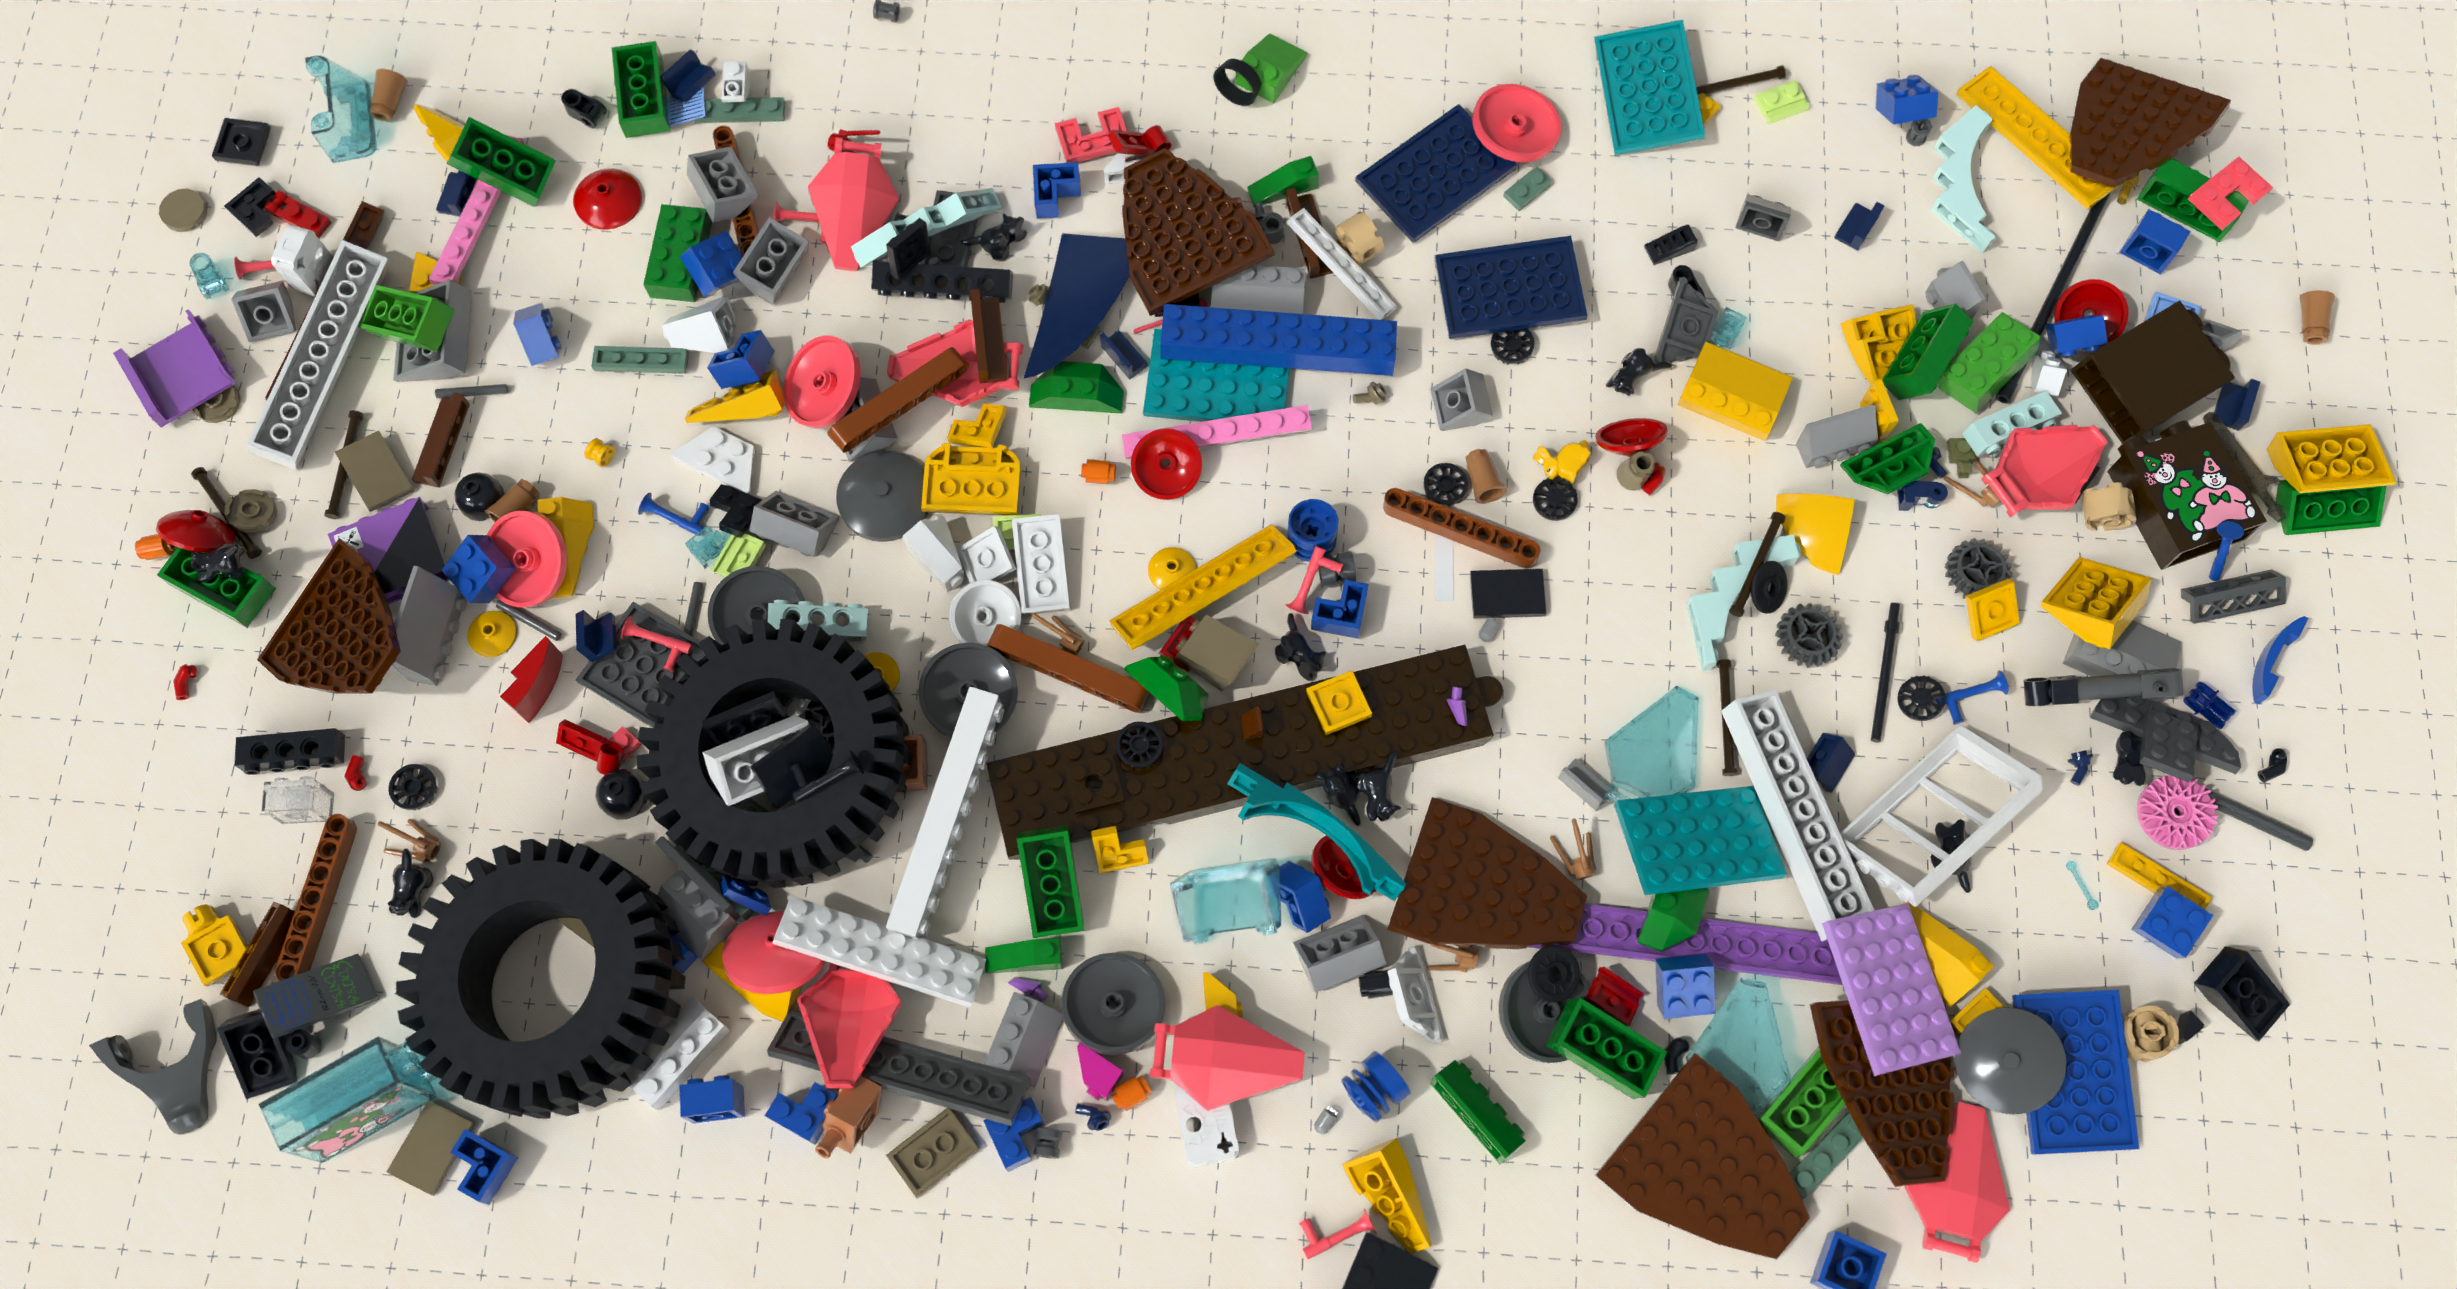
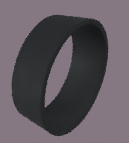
[1213,59,1261,106]

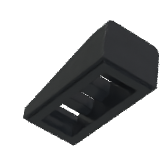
[1644,224,1698,265]

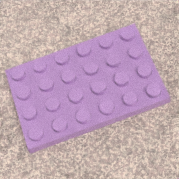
[1822,904,1961,1076]

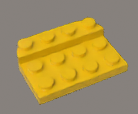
[921,443,1021,515]

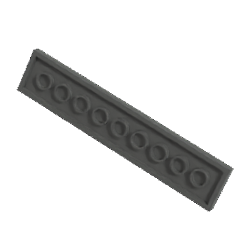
[767,1010,1031,1126]

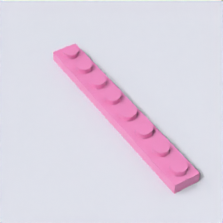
[429,135,524,285]
[1122,405,1312,459]

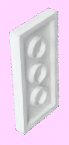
[1012,514,1070,615]

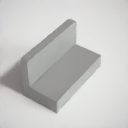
[1558,758,1613,811]

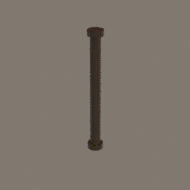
[1696,65,1786,95]
[324,410,364,519]
[191,467,262,559]
[1729,512,1786,617]
[1716,659,1738,776]

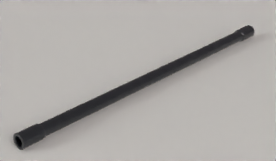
[1996,192,2111,404]

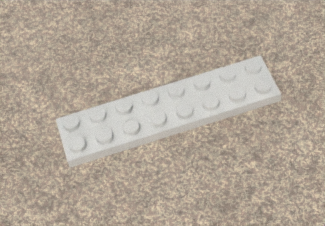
[773,896,986,1008]

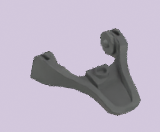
[89,999,217,1135]

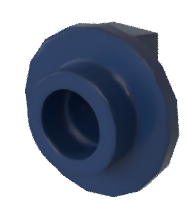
[1929,447,1947,478]
[2067,750,2093,786]
[1075,1103,1111,1131]

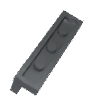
[2181,569,2286,624]

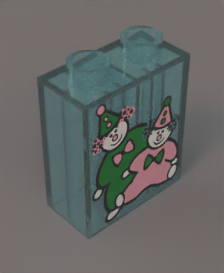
[259,1036,438,1163]

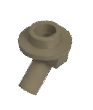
[1029,284,1048,306]
[1352,382,1387,405]

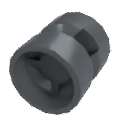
[1318,552,1356,587]

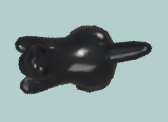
[961,213,1027,261]
[1606,348,1672,396]
[191,543,245,582]
[1275,613,1326,681]
[2113,731,2146,786]
[1356,751,1401,822]
[1315,764,1361,826]
[1931,819,1972,893]
[387,848,433,918]

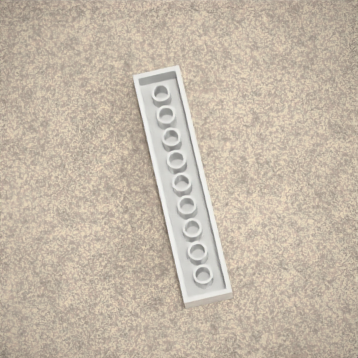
[247,240,388,470]
[886,687,1004,939]
[1721,690,1874,942]

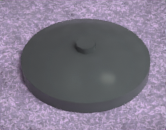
[836,451,929,542]
[708,566,805,645]
[918,643,1018,738]
[1061,953,1165,1055]
[1499,961,1595,1063]
[1955,1008,2066,1114]

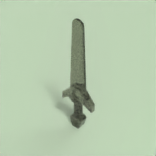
[2203,412,2286,523]

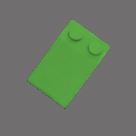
[1236,33,1307,103]

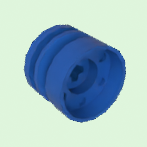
[1287,499,1339,562]
[1341,1051,1411,1123]

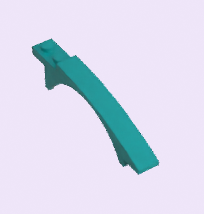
[1227,763,1406,901]

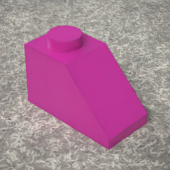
[1077,1043,1124,1101]

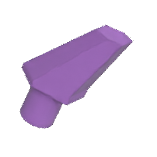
[1447,687,1468,726]
[1008,977,1048,1002]

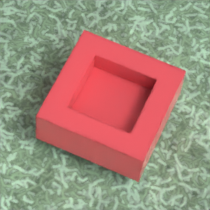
[608,726,642,761]

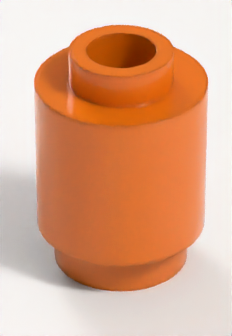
[1081,459,1116,484]
[135,534,176,560]
[1111,1075,1152,1111]

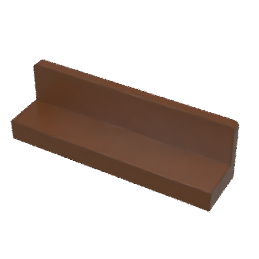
[1285,188,1333,279]
[970,289,1007,383]
[412,392,470,488]
[220,901,295,1007]

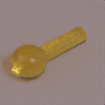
[2117,175,2139,205]

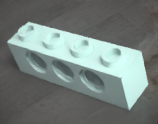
[1962,391,2062,457]
[768,600,868,641]

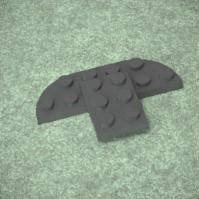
[2090,696,2241,782]

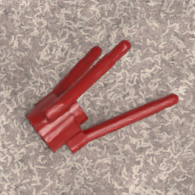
[828,129,881,153]

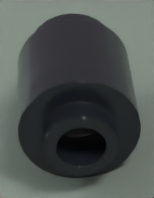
[1358,970,1393,999]
[286,1029,322,1059]

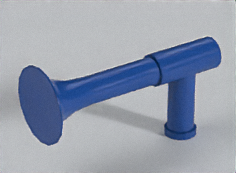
[638,492,710,537]
[2209,521,2244,581]
[1936,670,2008,725]

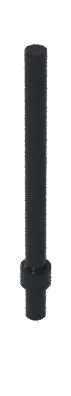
[1871,603,1900,743]

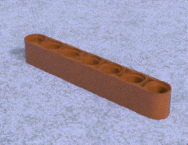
[713,125,759,256]
[827,347,969,453]
[1383,488,1540,569]
[987,624,1150,713]
[275,814,357,981]

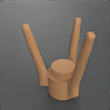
[1944,459,2000,508]
[1032,613,1085,656]
[1550,818,1596,880]
[378,819,441,863]
[1427,944,1479,972]

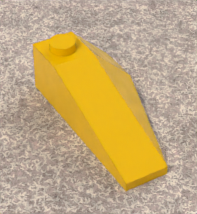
[413,104,464,162]
[685,369,785,423]
[537,497,594,598]
[1902,901,1994,1007]
[703,942,803,1022]
[1342,1138,1432,1254]

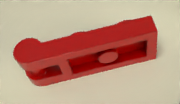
[264,190,332,239]

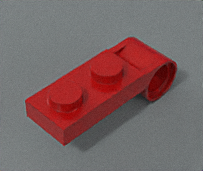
[1108,125,1172,156]
[556,719,623,775]

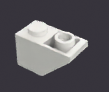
[721,61,751,102]
[2030,350,2067,396]

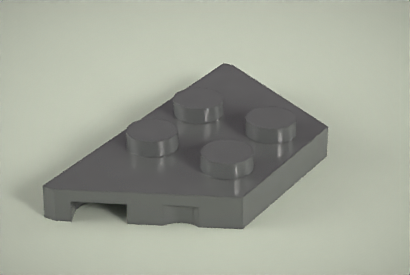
[1653,277,1719,364]

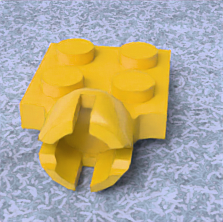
[181,904,247,987]

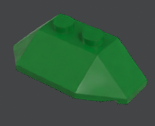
[1029,361,1124,414]
[1840,423,1935,495]
[1124,655,1209,721]
[1637,888,1709,952]

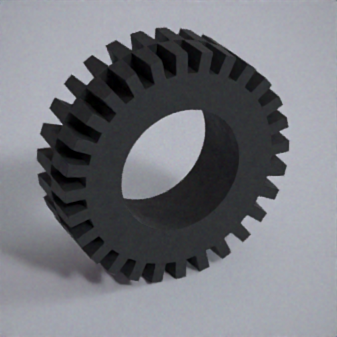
[637,619,912,888]
[396,838,686,1119]

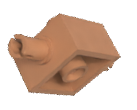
[815,1076,882,1159]

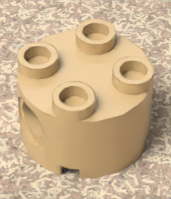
[1334,211,1384,265]
[2082,482,2137,531]
[2122,1005,2179,1062]

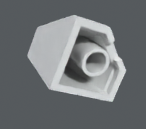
[662,296,737,353]
[903,514,965,592]

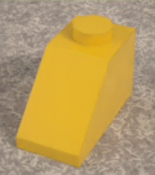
[1202,972,1243,1017]

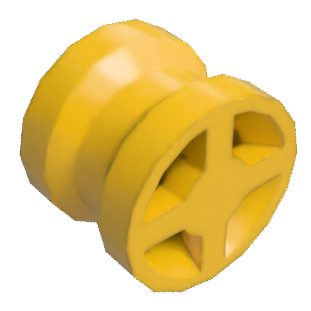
[584,438,615,467]

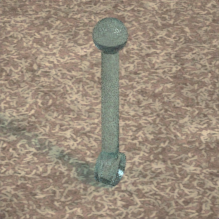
[2066,861,2099,910]

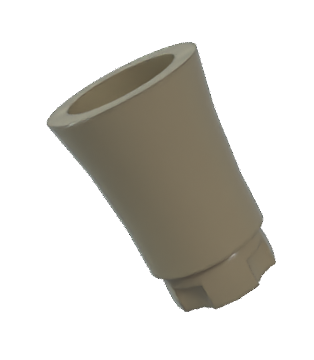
[1617,451,1655,491]

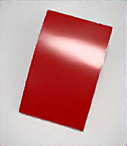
[500,636,563,723]

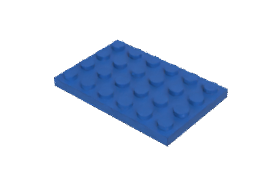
[2012,990,2139,1155]

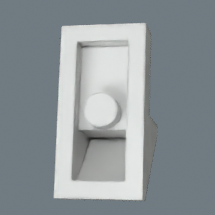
[1104,153,1139,185]

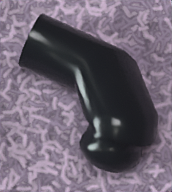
[2257,748,2287,783]
[1664,1038,1689,1075]

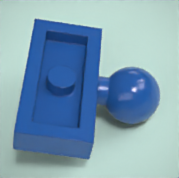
[719,876,772,916]

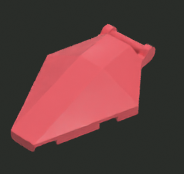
[808,137,899,271]
[887,319,1024,407]
[1981,425,2107,518]
[797,963,902,1089]
[1149,1005,1305,1111]
[1904,1102,2010,1263]

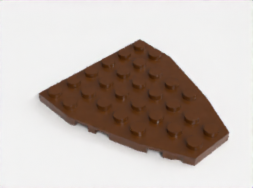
[2070,58,2231,187]
[1122,148,1275,316]
[257,538,401,694]
[1387,797,1587,949]
[1810,1000,1955,1187]
[1595,1053,1810,1259]

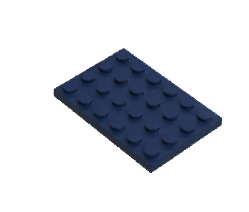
[1355,104,1517,243]
[1435,235,1587,339]

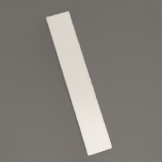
[1286,208,1398,320]

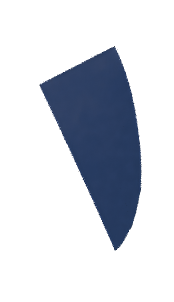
[1023,233,1129,379]

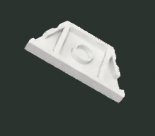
[670,426,755,495]
[1387,945,1445,1044]

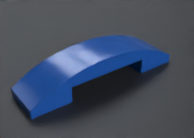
[2252,616,2309,704]

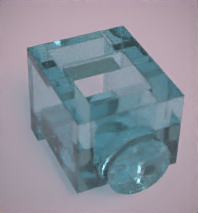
[1710,307,1747,349]
[685,526,726,569]

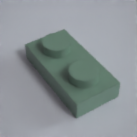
[1503,166,1552,211]

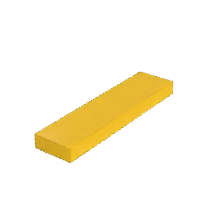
[2107,842,2212,910]

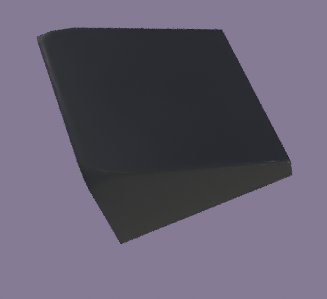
[2177,1010,2204,1045]

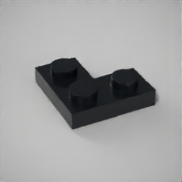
[224,177,276,237]
[710,484,762,538]

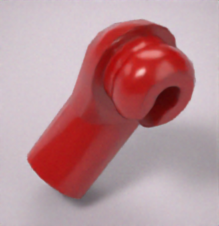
[1641,462,1666,496]
[173,664,197,700]
[344,755,366,791]

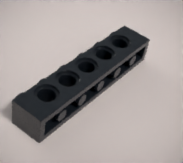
[871,261,1013,303]

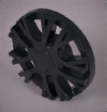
[1491,328,1534,365]
[1423,463,1468,506]
[1533,477,1578,521]
[1897,675,1946,721]
[1116,721,1163,769]
[388,764,438,810]

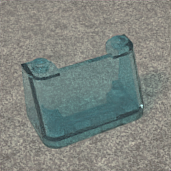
[305,55,377,163]
[1170,858,1281,944]

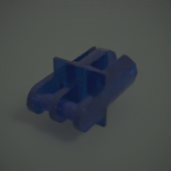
[2183,681,2236,729]

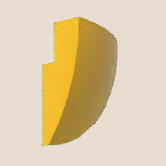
[1840,304,1916,384]
[1776,494,1855,575]

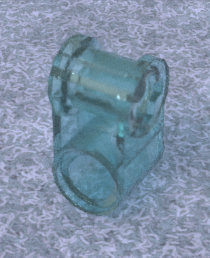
[190,253,229,300]

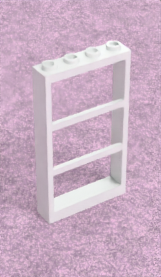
[1840,725,2043,907]

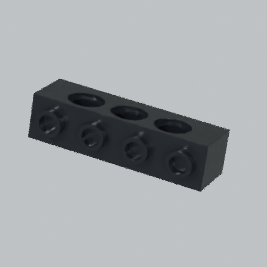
[234,728,345,775]

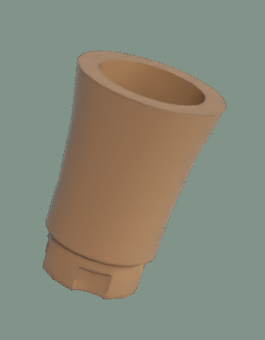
[369,69,408,122]
[2299,290,2335,345]
[1465,449,1507,504]
[485,479,540,522]

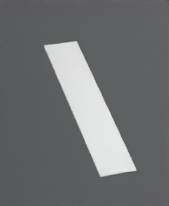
[1435,518,1454,601]

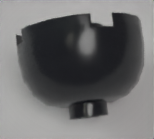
[454,472,504,521]
[595,769,648,820]

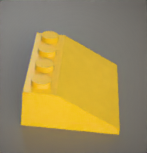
[1677,341,1793,441]
[2266,424,2396,493]
[2040,557,2151,649]

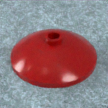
[573,168,642,230]
[2054,279,2129,347]
[1595,418,1668,457]
[1131,428,1202,500]
[156,510,235,553]
[1311,835,1376,899]

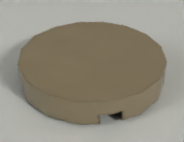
[159,189,207,232]
[192,385,240,423]
[225,489,276,534]

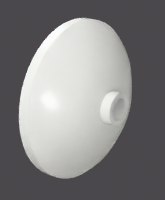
[949,580,1021,646]

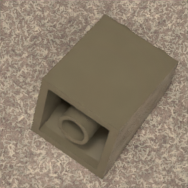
[1174,615,1259,692]

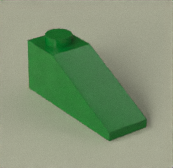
[1247,156,1319,208]
[985,938,1062,974]

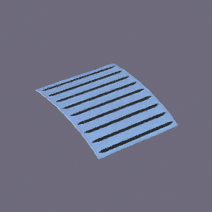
[668,85,706,126]

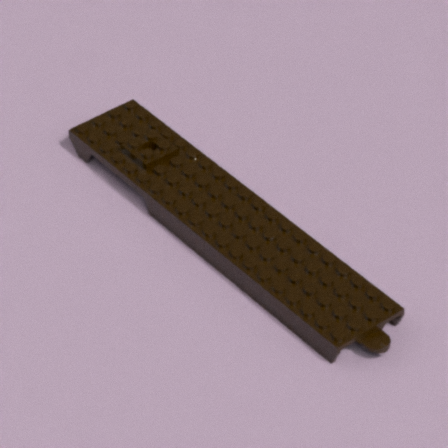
[986,644,1503,860]

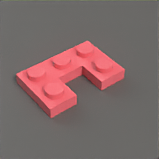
[1055,107,1127,163]
[2188,156,2273,230]

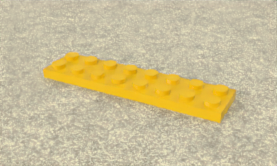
[1956,66,2120,210]
[1109,524,1296,650]

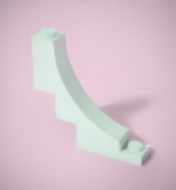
[1931,105,1996,253]
[851,188,1002,267]
[1686,535,1801,672]

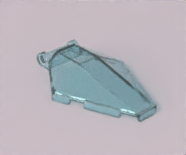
[1604,686,1699,802]
[1686,978,1791,1116]

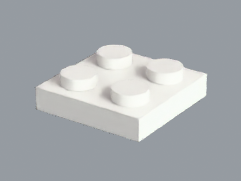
[956,526,1016,583]

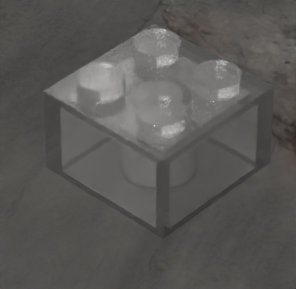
[261,776,334,824]

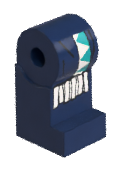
[1897,481,1948,511]

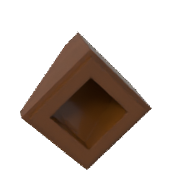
[1241,706,1264,740]

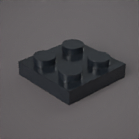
[212,118,271,166]
[886,218,931,280]

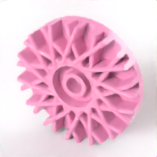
[2137,775,2218,850]

